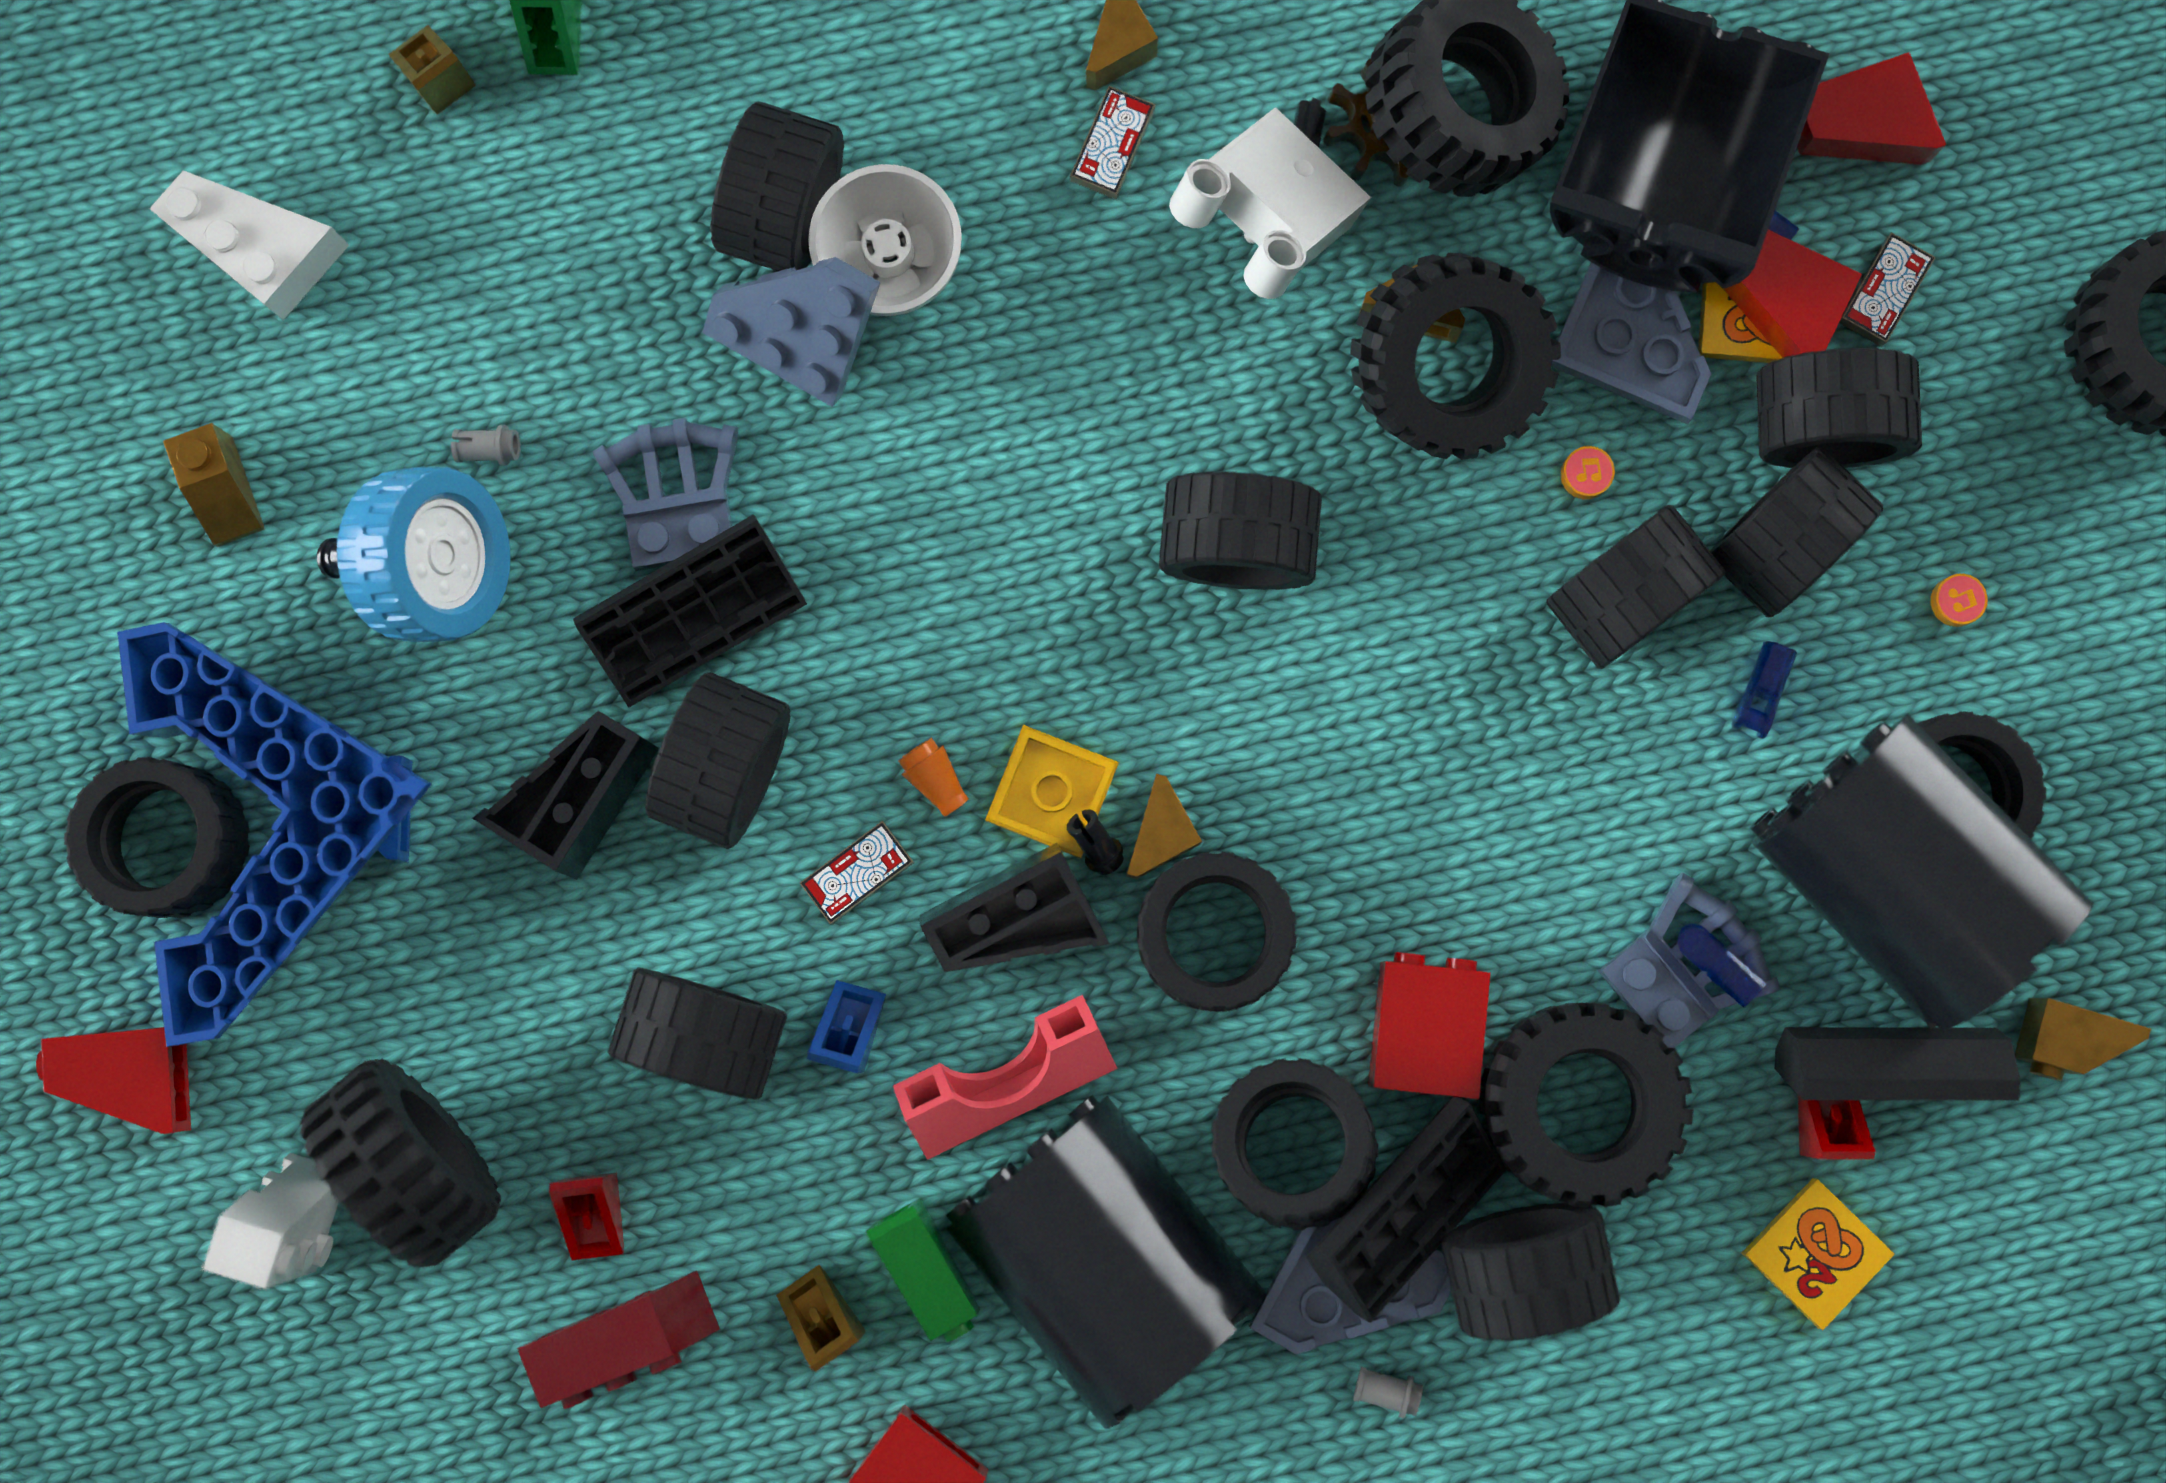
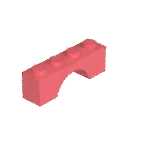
[892,995,1118,1160]

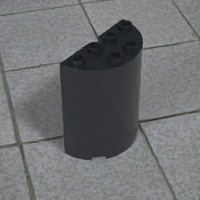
[1550,0,1830,292]
[1750,714,2094,1031]
[945,1095,1266,1429]

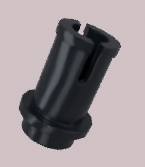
[1067,809,1124,875]

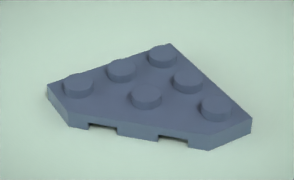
[702,257,881,407]
[1551,262,1711,424]
[1249,1217,1452,1354]

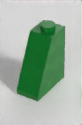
[509,0,582,75]
[866,1198,980,1342]

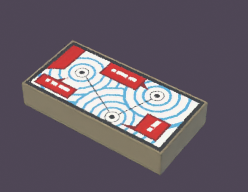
[1070,86,1155,200]
[1839,232,1936,347]
[800,821,914,925]

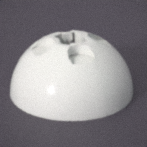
[808,164,962,316]

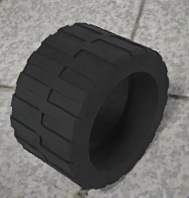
[710,101,844,271]
[1756,348,1922,468]
[1710,447,1883,617]
[1159,472,1322,590]
[1546,505,1725,669]
[645,672,791,849]
[1917,712,2046,839]
[64,757,250,918]
[1137,852,1297,1011]
[608,968,787,1100]
[1211,1058,1378,1230]
[1442,1203,1620,1341]

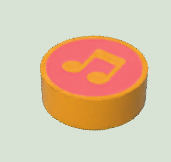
[1561,446,1615,500]
[1930,574,1988,627]

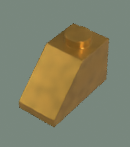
[163,423,265,547]
[2015,998,2151,1081]

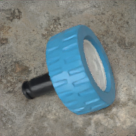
[316,467,510,642]

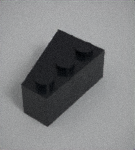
[472,711,660,880]
[920,843,1109,972]

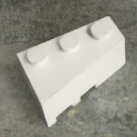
[149,170,349,320]
[203,1153,339,1289]

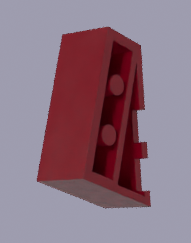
[517,1270,720,1409]

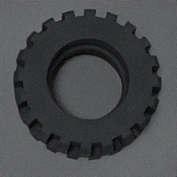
[1365,0,1569,197]
[2064,230,2166,437]
[1350,253,1561,460]
[1479,1003,1694,1208]
[300,1059,501,1268]

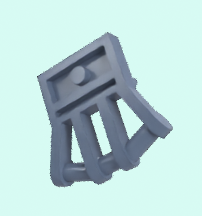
[592,418,738,571]
[1598,872,1781,1048]

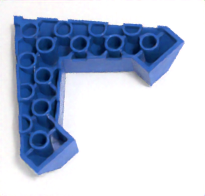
[117,622,432,1047]

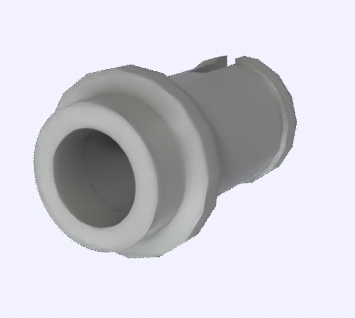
[451,425,520,466]
[1353,1367,1423,1419]

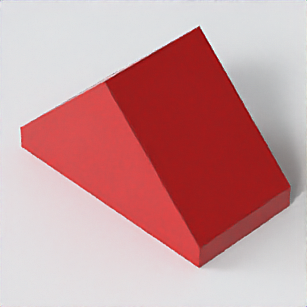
[1798,1096,1876,1159]
[549,1172,624,1260]

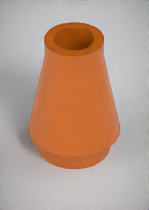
[898,737,969,817]

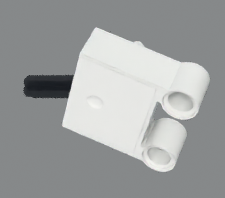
[1169,98,1371,299]

